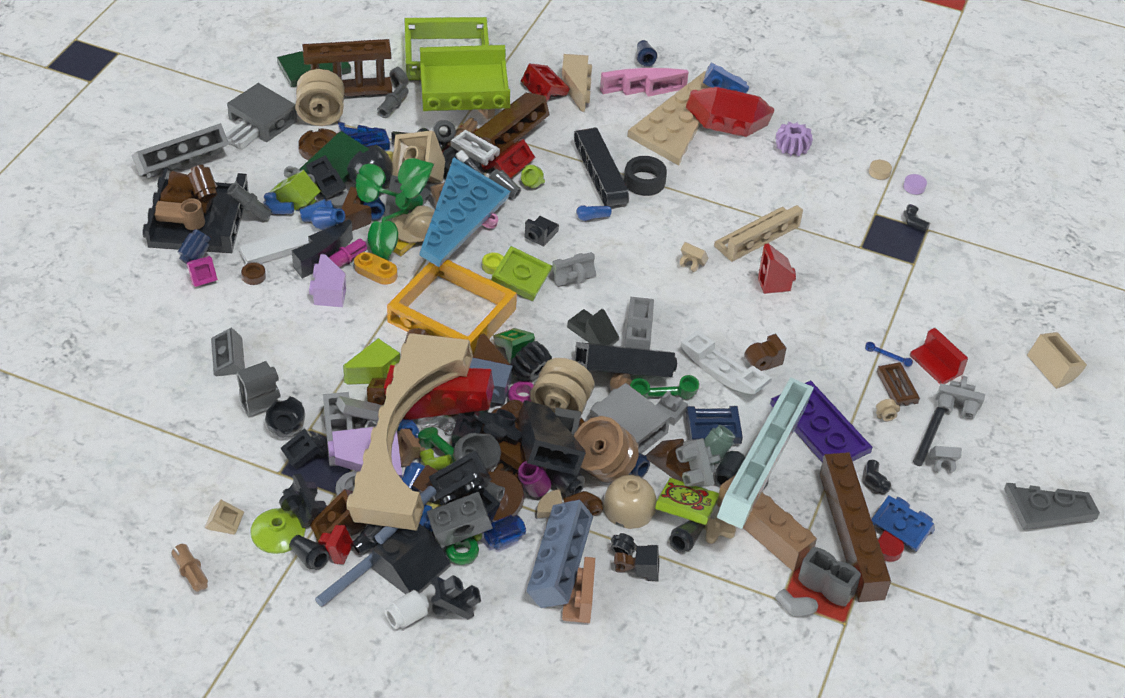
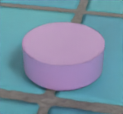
[903,174,927,195]

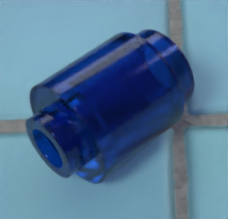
[484,515,526,550]

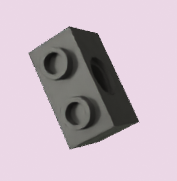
[427,492,493,548]

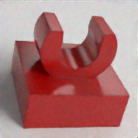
[318,525,352,565]

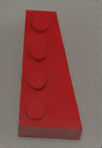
[384,365,494,420]

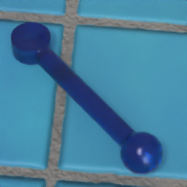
[865,342,913,367]

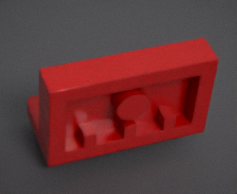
[521,63,570,101]

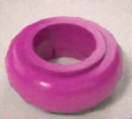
[508,381,534,402]

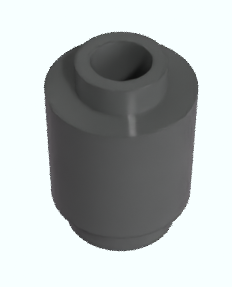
[432,120,456,142]

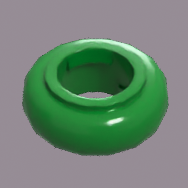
[445,537,479,565]

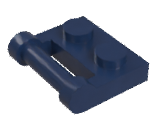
[686,406,743,444]

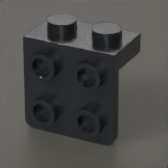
[429,451,492,505]

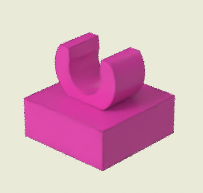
[187,256,218,287]

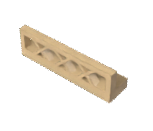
[714,205,803,262]

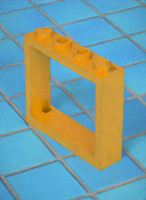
[387,259,517,355]

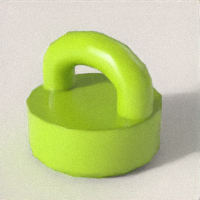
[521,165,545,188]

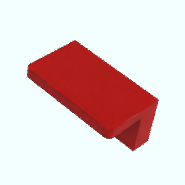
[482,139,536,178]
[910,328,968,384]

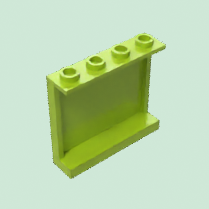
[420,45,510,111]

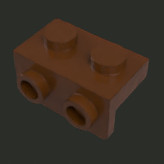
[160,171,214,213]

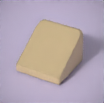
[205,499,244,535]

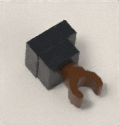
[614,545,660,581]

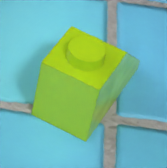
[269,170,320,210]
[343,338,400,385]

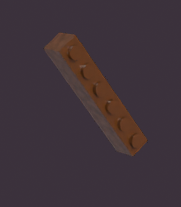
[819,452,891,602]

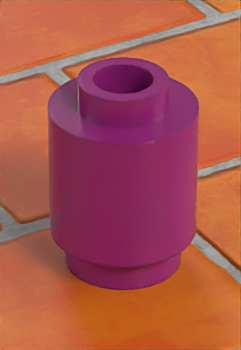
[518,461,551,497]

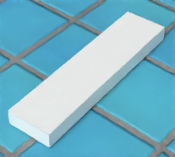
[239,225,322,264]

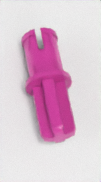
[328,238,367,267]

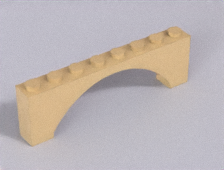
[347,333,473,531]

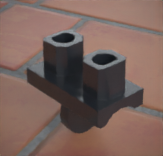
[279,474,327,528]
[430,575,481,620]

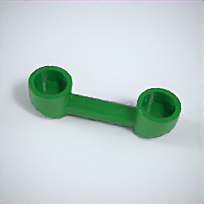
[630,375,699,399]
[418,427,455,462]

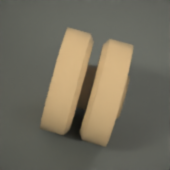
[295,69,344,126]
[530,358,594,415]

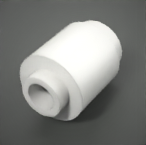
[385,590,429,629]

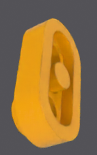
[354,252,398,285]

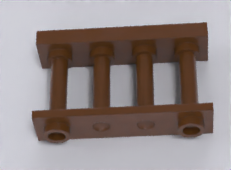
[302,39,393,96]

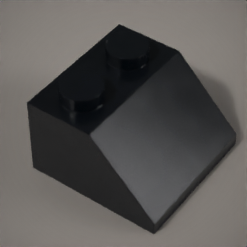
[372,524,451,594]

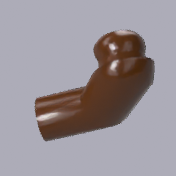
[563,491,603,516]

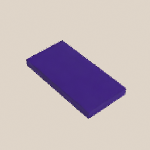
[770,380,873,462]

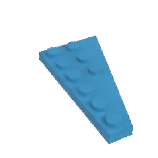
[419,158,511,267]

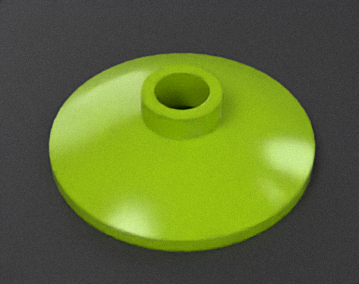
[251,508,306,554]

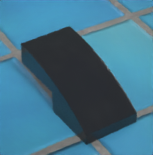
[305,155,346,199]

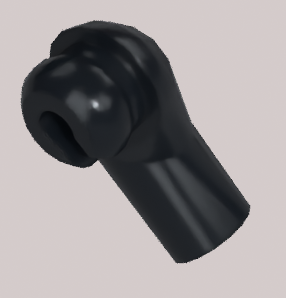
[903,204,930,233]
[864,460,891,494]

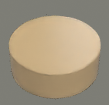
[869,159,892,180]

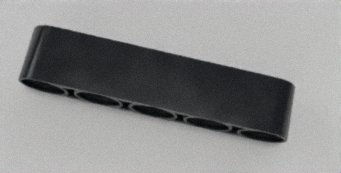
[574,127,629,207]

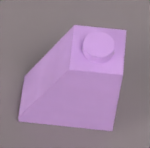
[328,427,402,479]

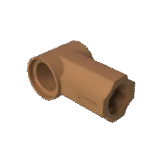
[155,199,205,230]

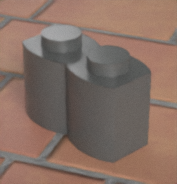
[237,361,281,417]
[798,547,861,607]

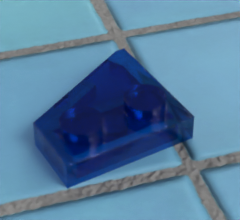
[338,122,390,150]

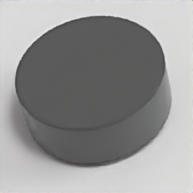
[389,66,409,87]

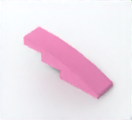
[600,68,689,97]

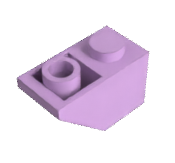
[309,254,346,307]

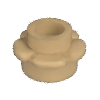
[876,399,900,421]

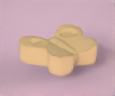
[704,516,736,544]

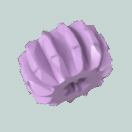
[775,121,813,156]

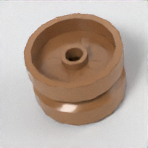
[574,416,639,483]

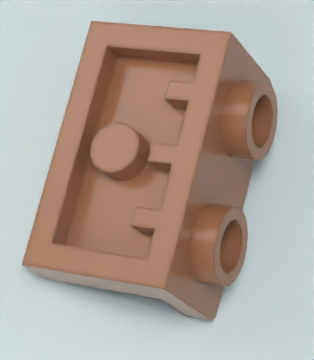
[562,557,596,623]

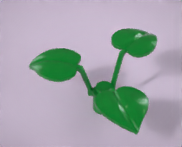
[356,158,434,261]

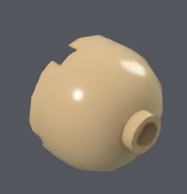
[603,475,657,529]

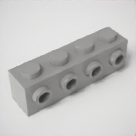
[131,123,229,178]

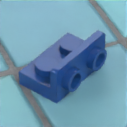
[703,62,749,93]
[871,495,935,552]

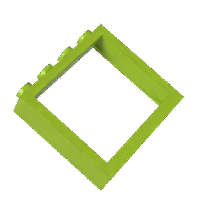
[404,17,489,81]

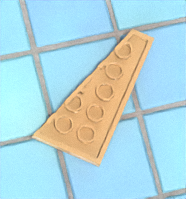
[627,71,711,166]

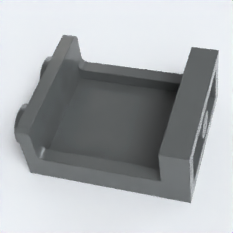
[227,82,297,143]

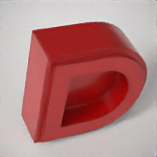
[878,530,904,562]

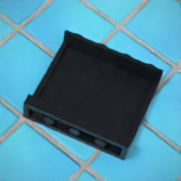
[142,168,249,254]

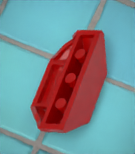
[686,87,774,137]

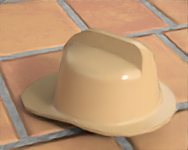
[391,205,435,243]

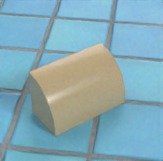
[1027,332,1087,389]

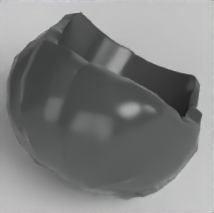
[453,433,501,472]

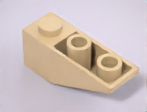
[562,54,592,112]

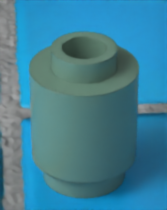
[704,425,735,464]

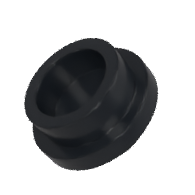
[610,533,637,555]

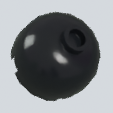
[347,146,393,188]

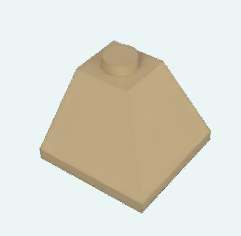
[392,131,445,183]

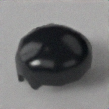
[265,396,305,437]

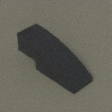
[292,219,353,279]

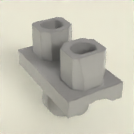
[552,252,596,286]
[935,375,985,419]
[676,438,721,487]

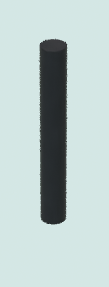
[913,407,945,466]

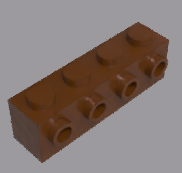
[472,92,550,158]

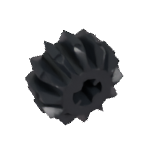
[510,341,552,382]

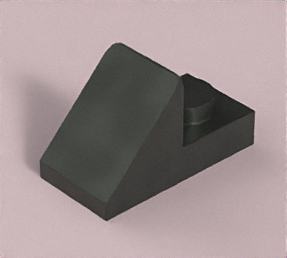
[567,308,619,345]

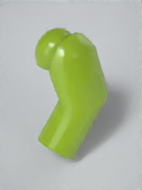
[419,449,453,471]

